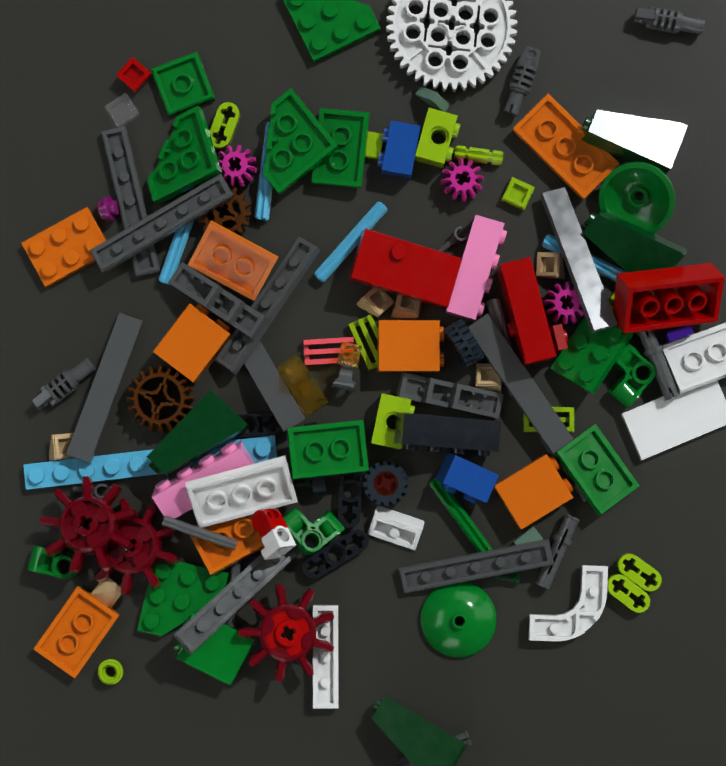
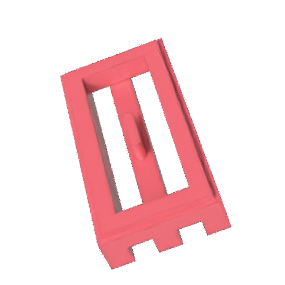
[303,337,355,366]

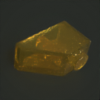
[276,354,329,415]

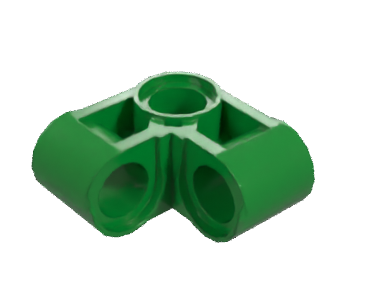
[608,343,655,408]
[283,507,345,556]
[27,535,77,579]

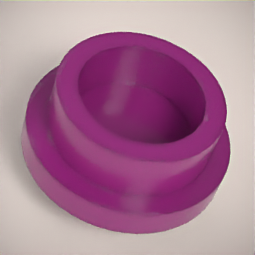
[98,196,119,221]

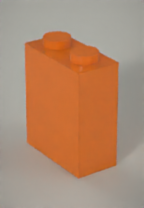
[153,304,231,384]
[377,320,444,373]
[494,454,574,530]

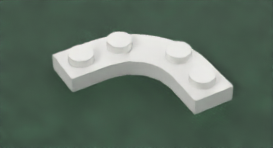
[528,565,608,641]

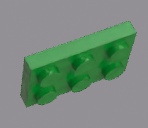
[312,108,370,189]
[550,317,635,395]
[286,420,369,479]
[554,424,640,516]

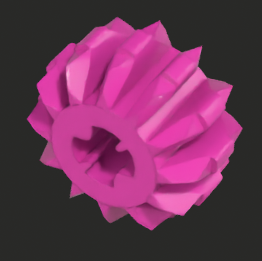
[218,145,257,188]
[441,158,484,202]
[544,282,584,325]

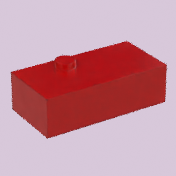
[348,228,462,309]
[496,257,556,366]
[613,263,725,333]

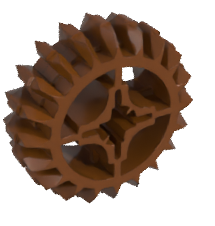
[126,365,195,433]

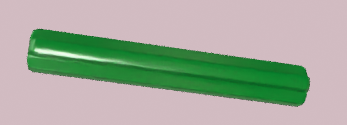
[429,478,492,552]

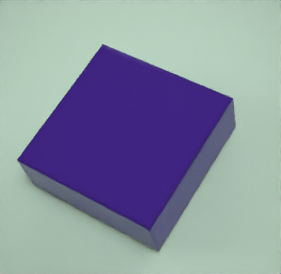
[663,325,694,344]

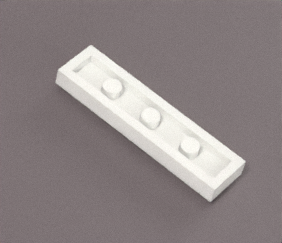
[313,605,339,709]

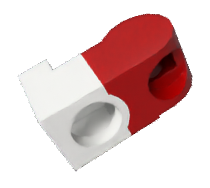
[252,508,296,560]

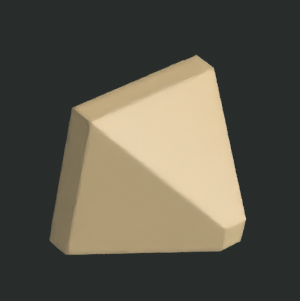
[536,252,565,280]
[357,288,395,317]
[391,295,422,318]
[476,363,502,393]
[49,433,74,461]
[91,576,122,608]

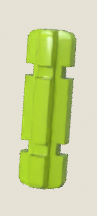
[454,145,503,165]

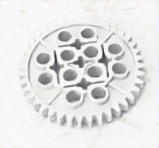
[386,0,517,92]

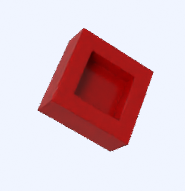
[116,56,152,93]
[549,324,568,352]

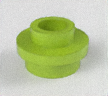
[98,659,124,685]

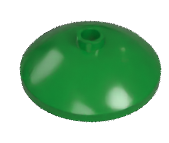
[599,162,675,233]
[420,582,497,658]

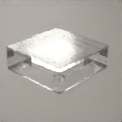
[105,92,140,127]

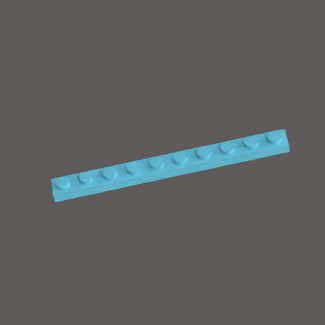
[23,435,278,490]

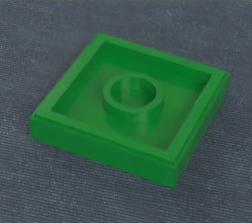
[151,52,215,117]

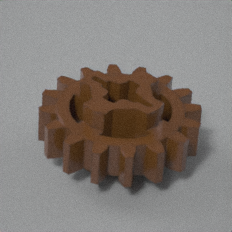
[198,187,252,234]

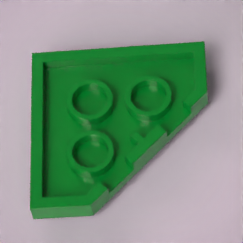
[283,0,381,63]
[263,88,339,195]
[147,105,222,205]
[137,559,229,636]

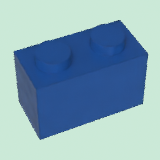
[378,121,420,180]
[435,452,499,504]

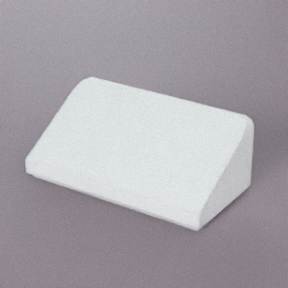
[368,505,424,550]

